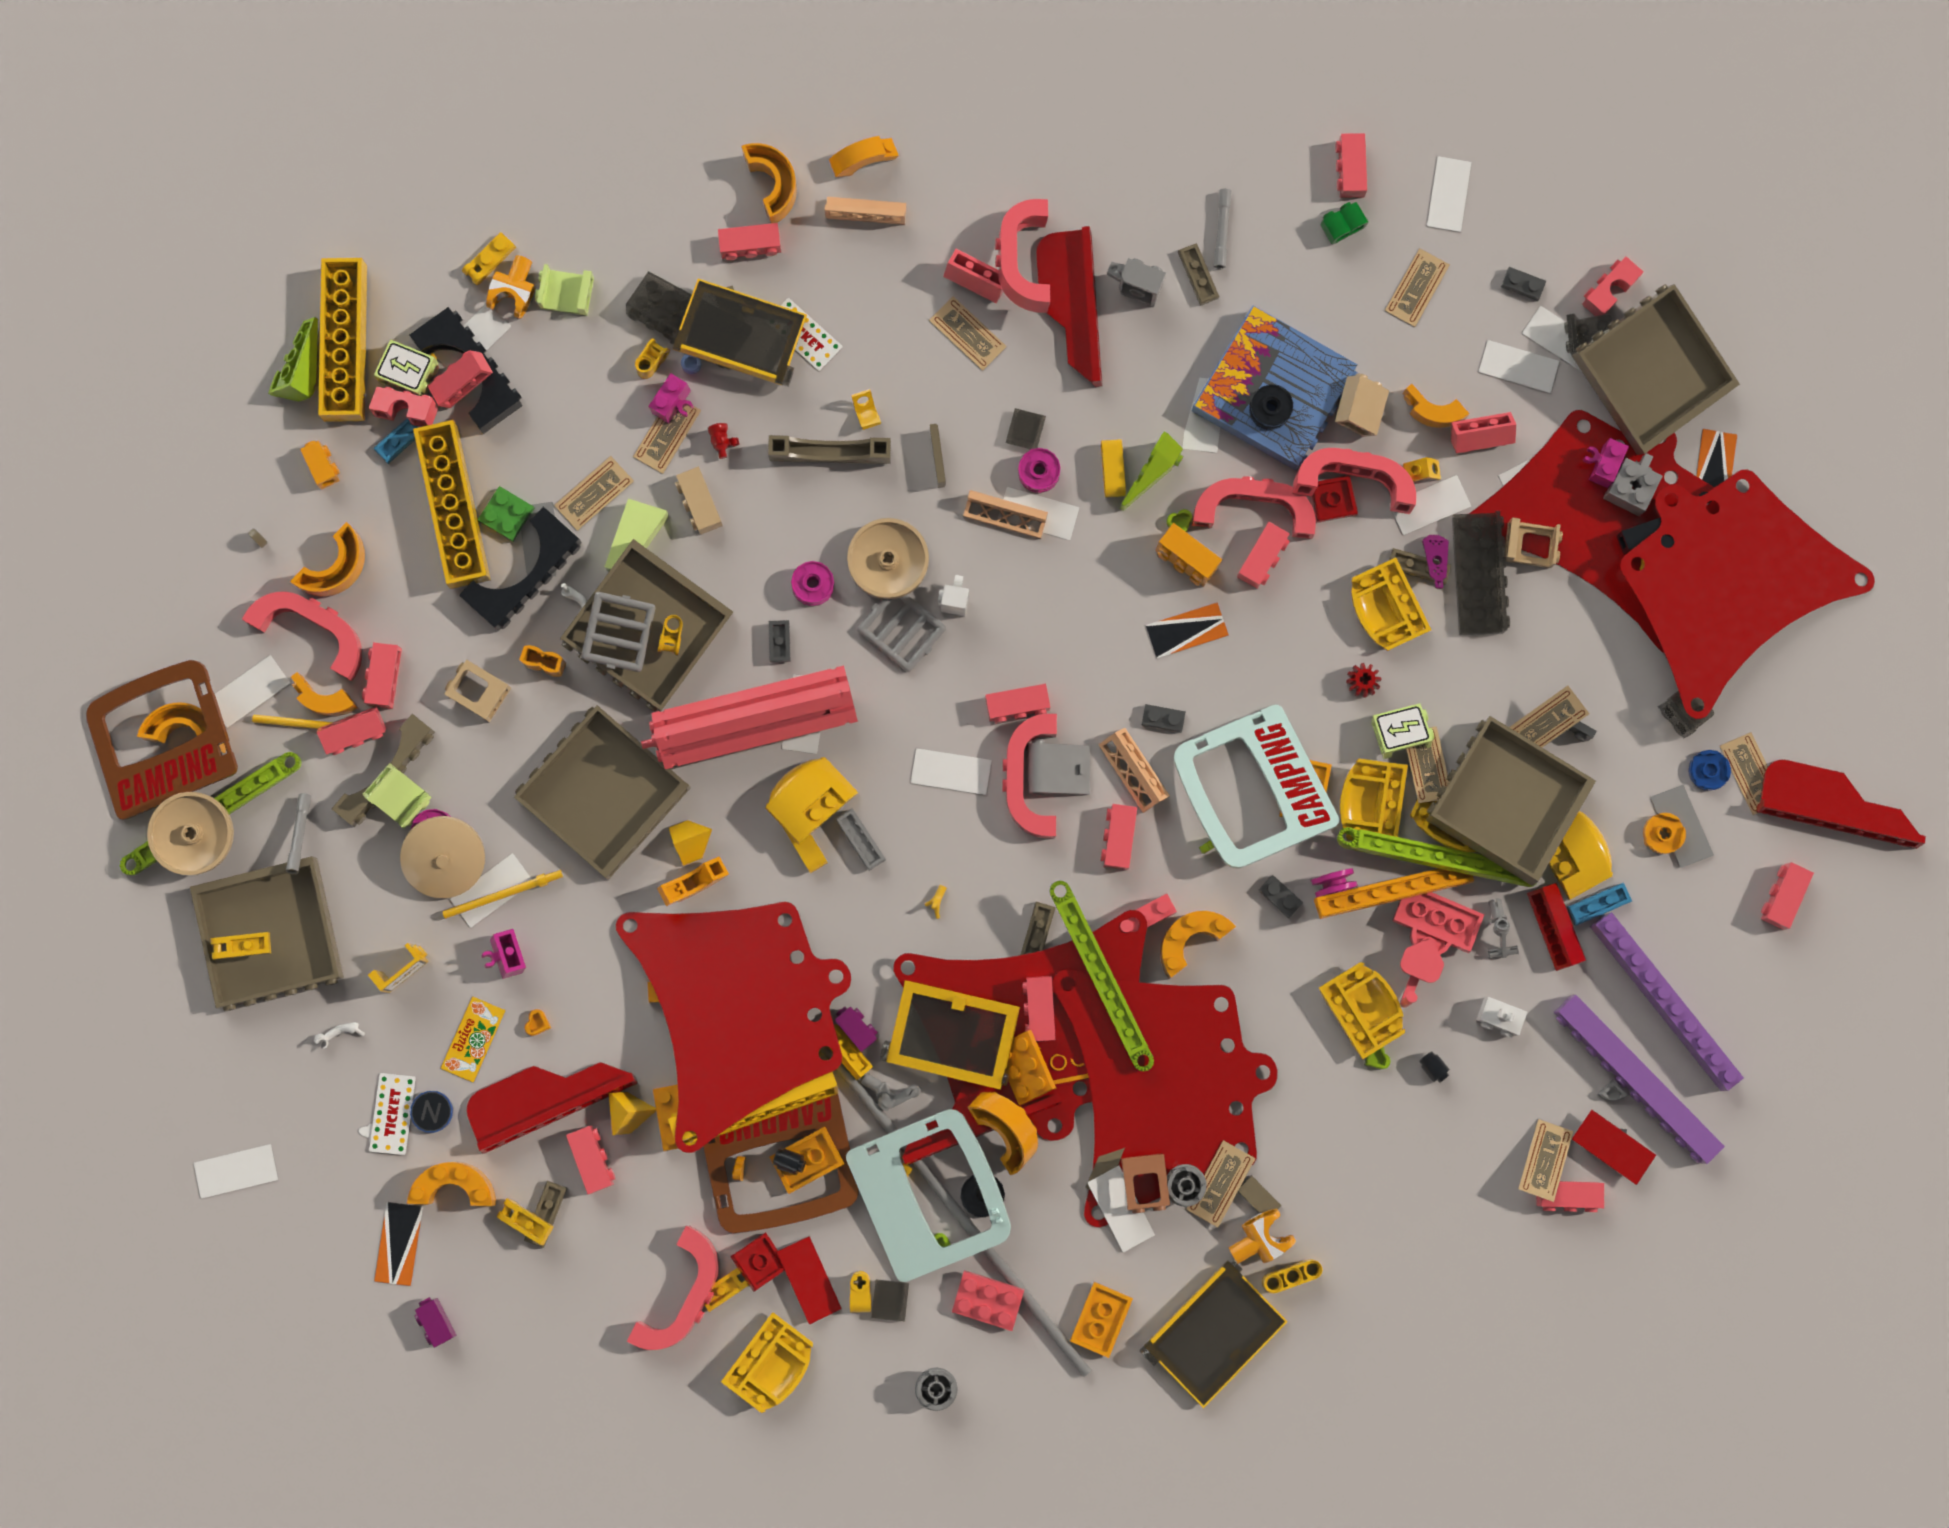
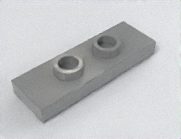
[835,808,886,871]

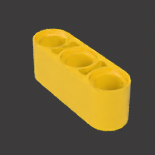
[1101,439,1126,498]
[783,828,828,874]
[1262,1259,1323,1294]

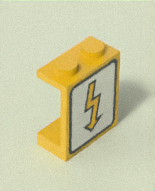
[368,943,429,993]

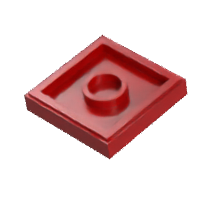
[1312,475,1358,523]
[730,1233,785,1292]

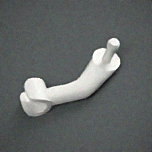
[561,583,587,608]
[314,1022,365,1049]

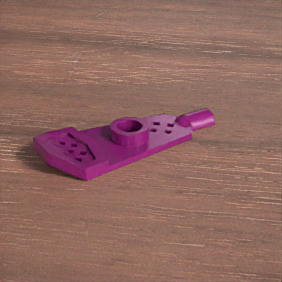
[1422,535,1449,589]

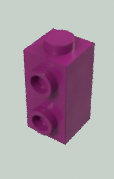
[835,1006,878,1052]
[415,1297,457,1348]

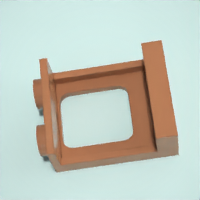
[1121,1153,1170,1213]

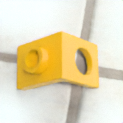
[851,389,881,430]
[1403,457,1441,482]

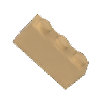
[675,466,723,535]

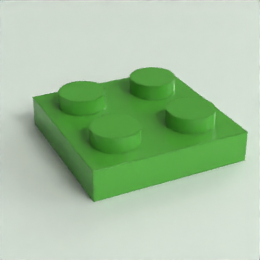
[478,486,535,542]

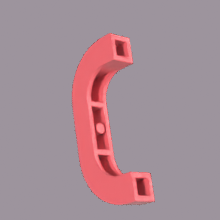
[995,199,1050,313]
[1292,448,1416,514]
[1192,476,1316,539]
[242,592,362,681]
[1002,714,1057,838]
[627,1225,719,1350]

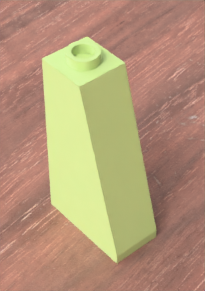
[605,499,669,572]

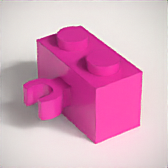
[648,373,694,424]
[1583,438,1629,488]
[481,929,526,979]

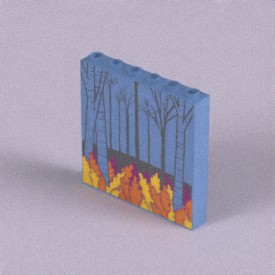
[1191,305,1358,471]

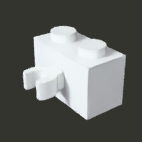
[938,575,969,617]
[1476,997,1528,1038]

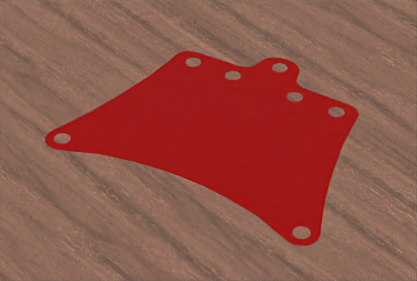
[1463,410,1720,653]
[1620,469,1875,719]
[616,902,851,1153]
[893,910,1147,1141]
[1053,969,1278,1227]

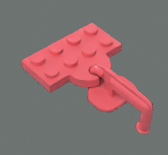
[1392,893,1484,1008]

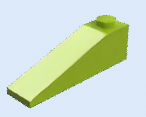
[268,317,318,402]
[1120,431,1184,511]

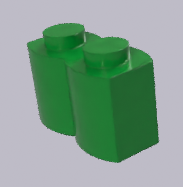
[1320,202,1368,245]

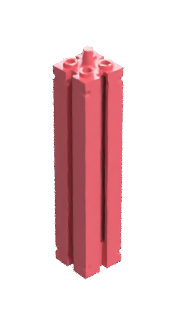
[641,665,858,769]

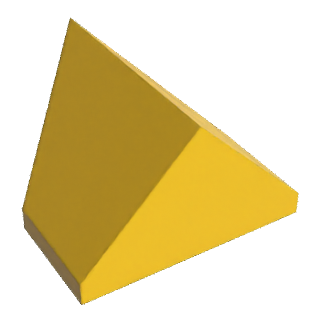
[669,820,712,866]
[609,1092,656,1136]

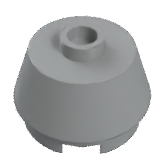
[1167,1164,1207,1207]
[915,1367,958,1411]

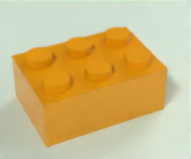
[1155,523,1223,587]

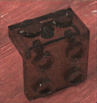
[1564,314,1613,355]
[1658,690,1714,739]

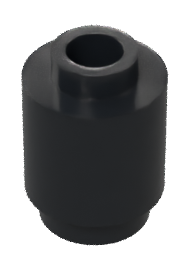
[1419,1051,1450,1083]
[773,1149,806,1175]

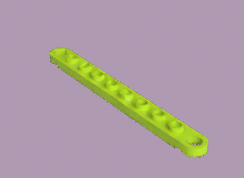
[119,752,301,876]
[1337,827,1537,887]
[1049,881,1154,1071]

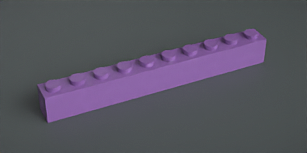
[1590,912,1744,1091]
[1554,995,1725,1164]

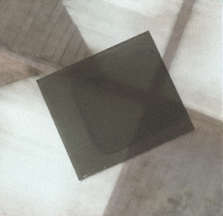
[1006,408,1046,450]
[871,1279,909,1322]

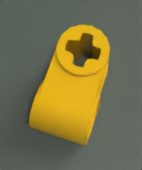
[635,338,670,379]
[657,615,683,655]
[850,1271,872,1313]

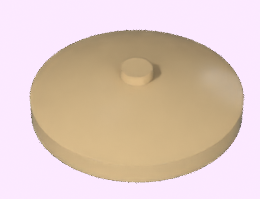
[847,518,929,599]
[147,792,234,875]
[400,816,485,898]

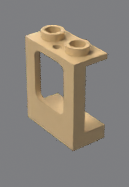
[1503,518,1563,568]
[444,659,511,722]

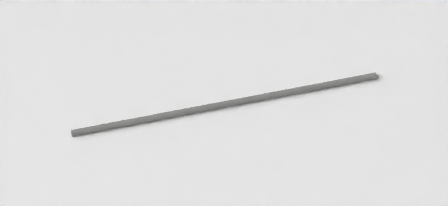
[820,1046,1092,1377]

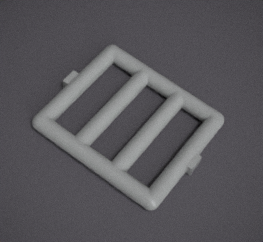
[581,592,656,672]
[857,595,946,672]

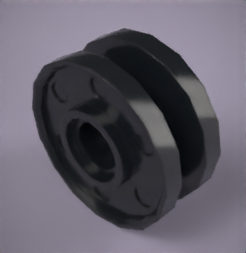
[1249,384,1293,430]
[960,1175,1005,1217]

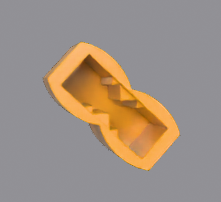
[519,645,566,677]

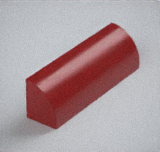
[1527,883,1586,971]

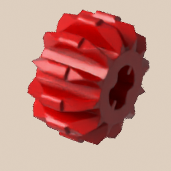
[1346,663,1382,698]

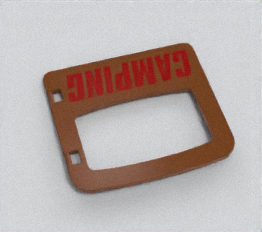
[86,660,238,820]
[703,1094,859,1233]

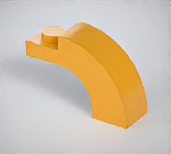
[829,136,899,177]
[1402,384,1470,428]
[291,672,358,716]
[657,856,729,907]

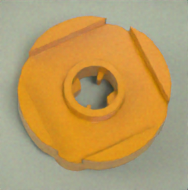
[1643,813,1686,854]

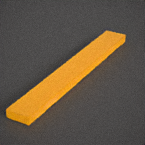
[1314,868,1474,919]

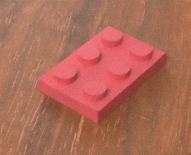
[952,1270,1025,1331]

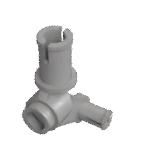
[1488,898,1519,958]
[861,1073,921,1111]

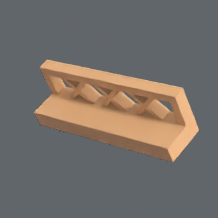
[825,197,906,225]
[963,490,1048,539]
[1099,728,1170,813]

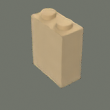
[1335,373,1389,437]

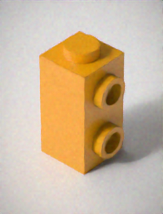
[300,440,340,490]

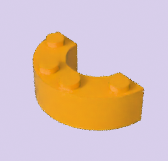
[741,143,797,223]
[290,522,365,597]
[137,702,226,753]
[1160,911,1236,979]
[968,1092,1038,1175]
[407,1162,496,1206]

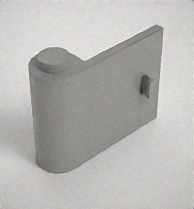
[1028,740,1090,795]

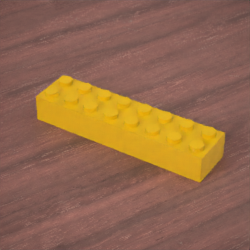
[318,258,367,422]
[413,420,491,589]
[668,1072,839,1150]

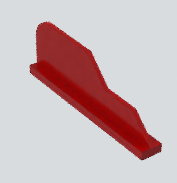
[1036,226,1103,387]
[1756,760,1926,849]
[467,1062,638,1154]
[902,1065,1062,1166]

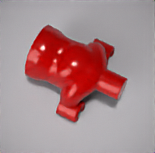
[707,423,740,459]

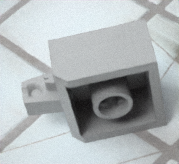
[1107,258,1166,307]
[1603,453,1662,516]

